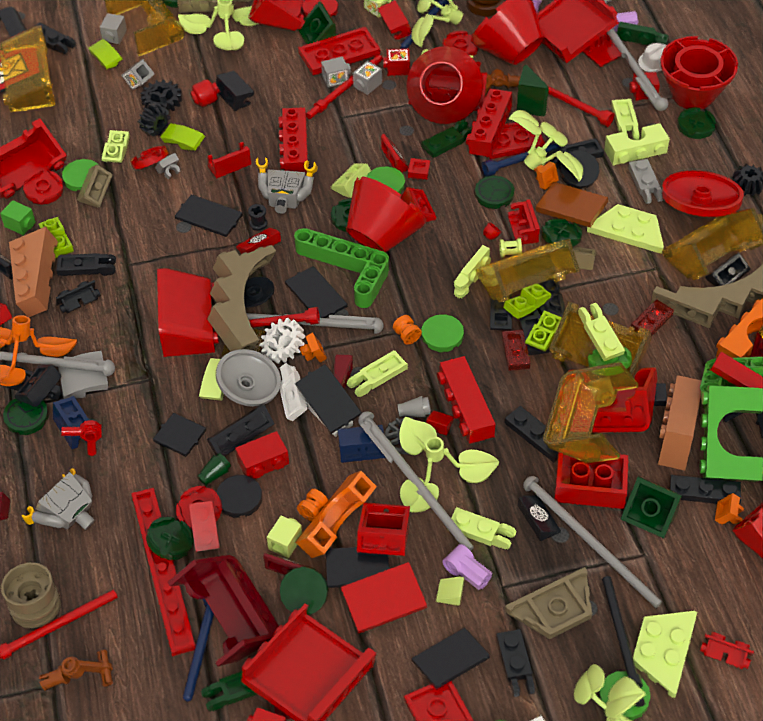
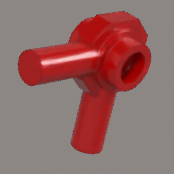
[61,420,102,456]

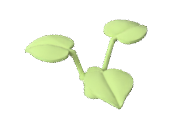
[179,0,258,50]
[412,0,463,47]
[509,110,583,182]
[399,417,499,513]
[574,664,646,721]

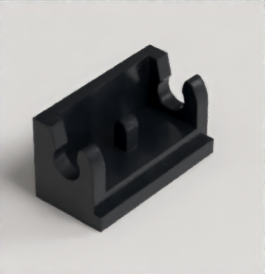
[216,71,254,111]

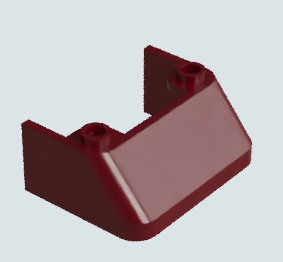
[167,555,279,667]

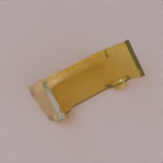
[104,0,185,56]
[662,208,763,280]
[476,238,580,303]
[543,362,638,463]

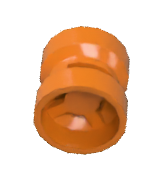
[393,315,422,345]
[297,489,328,521]

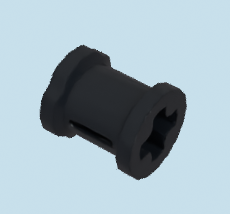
[248,204,268,231]

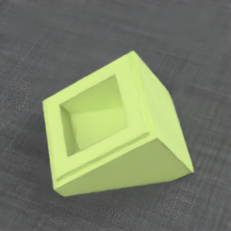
[436,577,464,606]

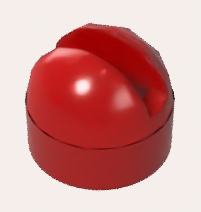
[483,222,501,240]

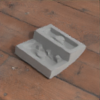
[58,351,108,399]

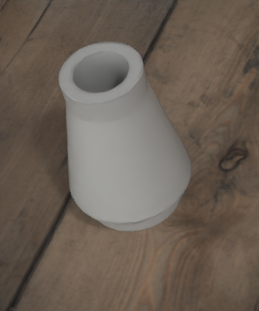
[398,396,431,417]

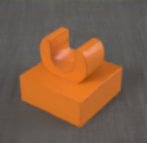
[534,162,559,190]
[299,332,327,362]
[715,493,744,525]

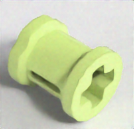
[499,238,522,258]

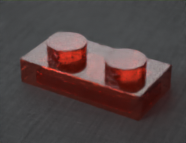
[630,299,674,340]
[502,330,531,371]

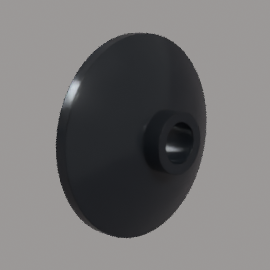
[244,277,275,307]

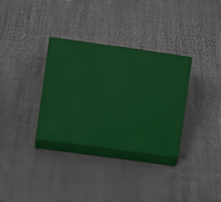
[298,1,336,44]
[517,65,549,117]
[621,476,682,538]

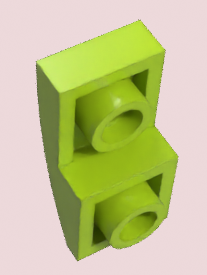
[88,39,122,69]
[160,123,205,151]
[39,217,74,258]
[503,283,551,319]
[525,310,564,351]

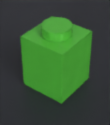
[0,200,36,235]

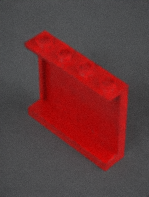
[537,0,619,64]
[241,603,376,721]

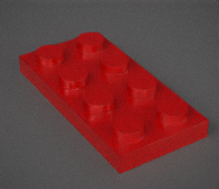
[298,27,380,75]

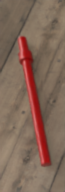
[306,54,383,119]
[0,589,118,660]

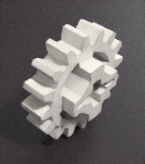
[260,318,306,364]

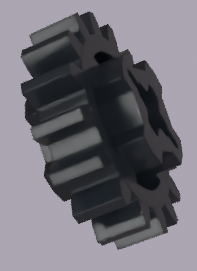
[141,79,182,111]

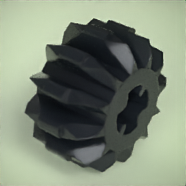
[138,102,171,137]
[732,164,763,197]

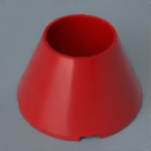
[471,0,544,65]
[660,36,738,110]
[407,46,483,124]
[346,176,426,253]

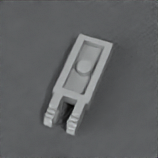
[628,159,663,204]

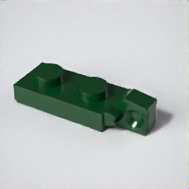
[617,22,668,45]

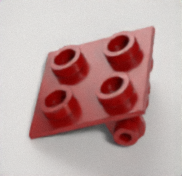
[582,33,621,67]

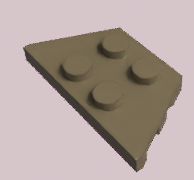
[505,567,592,639]

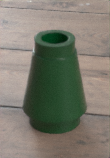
[197,453,231,486]

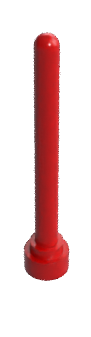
[547,85,615,127]
[249,307,320,328]

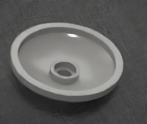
[216,349,281,407]

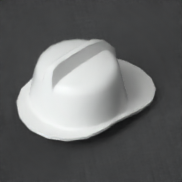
[638,43,667,72]

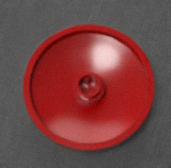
[661,170,744,217]

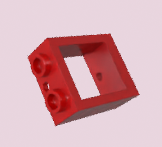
[357,503,410,556]

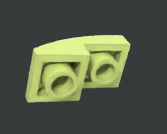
[102,130,130,163]
[199,358,224,401]

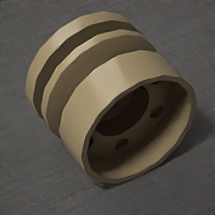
[1,562,61,628]

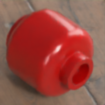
[190,79,220,107]

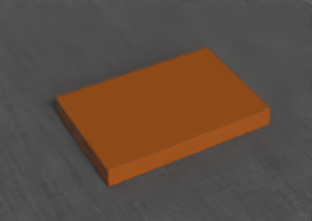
[536,182,608,228]

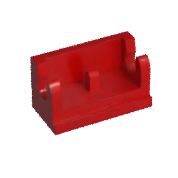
[377,0,411,40]
[207,142,251,179]
[507,199,540,245]

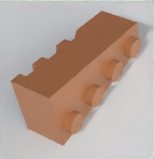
[9,227,58,317]
[658,375,702,471]

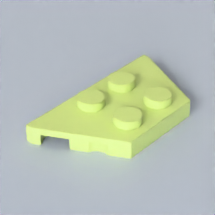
[587,204,664,254]
[633,611,697,698]

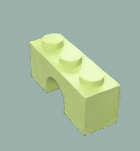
[604,123,670,166]

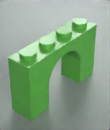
[699,385,763,482]

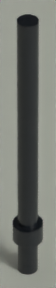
[602,576,645,707]

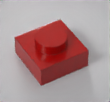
[408,158,430,180]

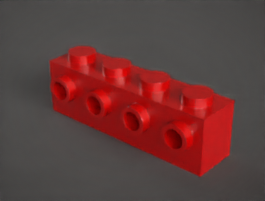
[466,88,512,157]
[279,107,308,175]
[437,356,496,444]

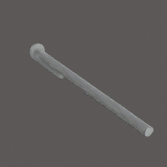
[607,28,668,111]
[246,313,384,334]
[0,351,115,376]
[358,411,474,551]
[523,476,662,608]

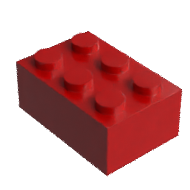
[554,448,629,509]

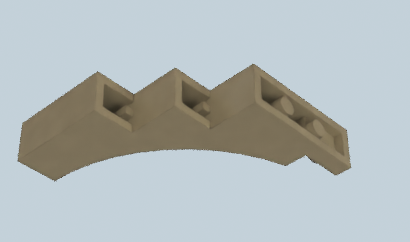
[651,264,763,328]

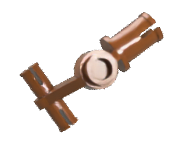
[485,69,521,96]
[39,650,113,690]

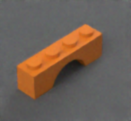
[716,298,763,358]
[295,471,377,558]

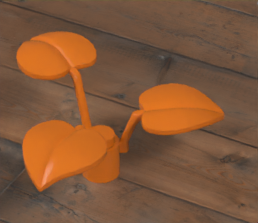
[0,315,77,386]

